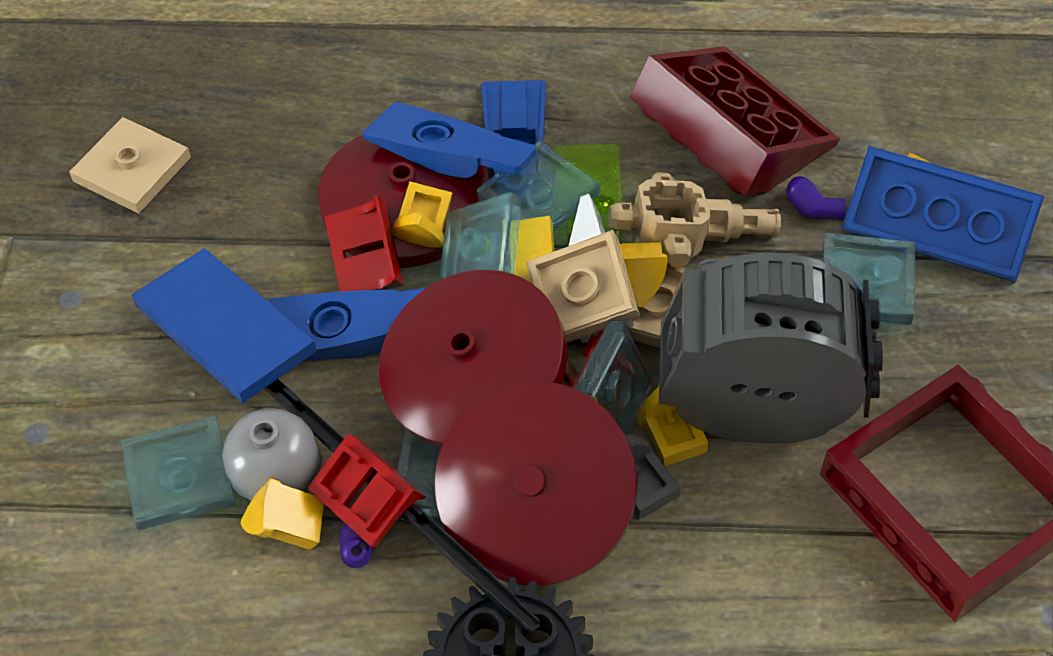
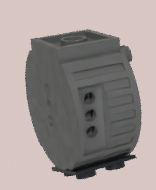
[659,252,883,444]

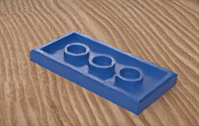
[841,146,1044,283]
[132,248,316,404]

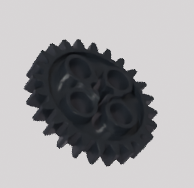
[423,577,594,656]

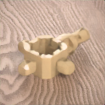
[607,172,781,267]

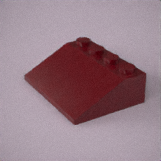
[630,46,840,196]

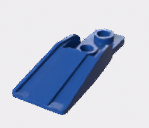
[481,80,546,210]
[362,102,536,178]
[268,288,426,360]

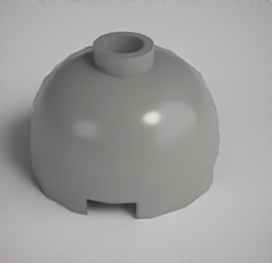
[222,408,322,502]

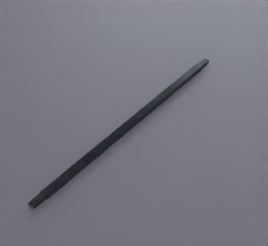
[264,379,540,633]

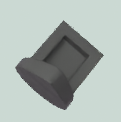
[626,434,681,520]

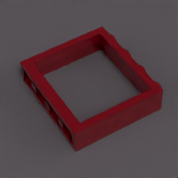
[820,364,1053,622]

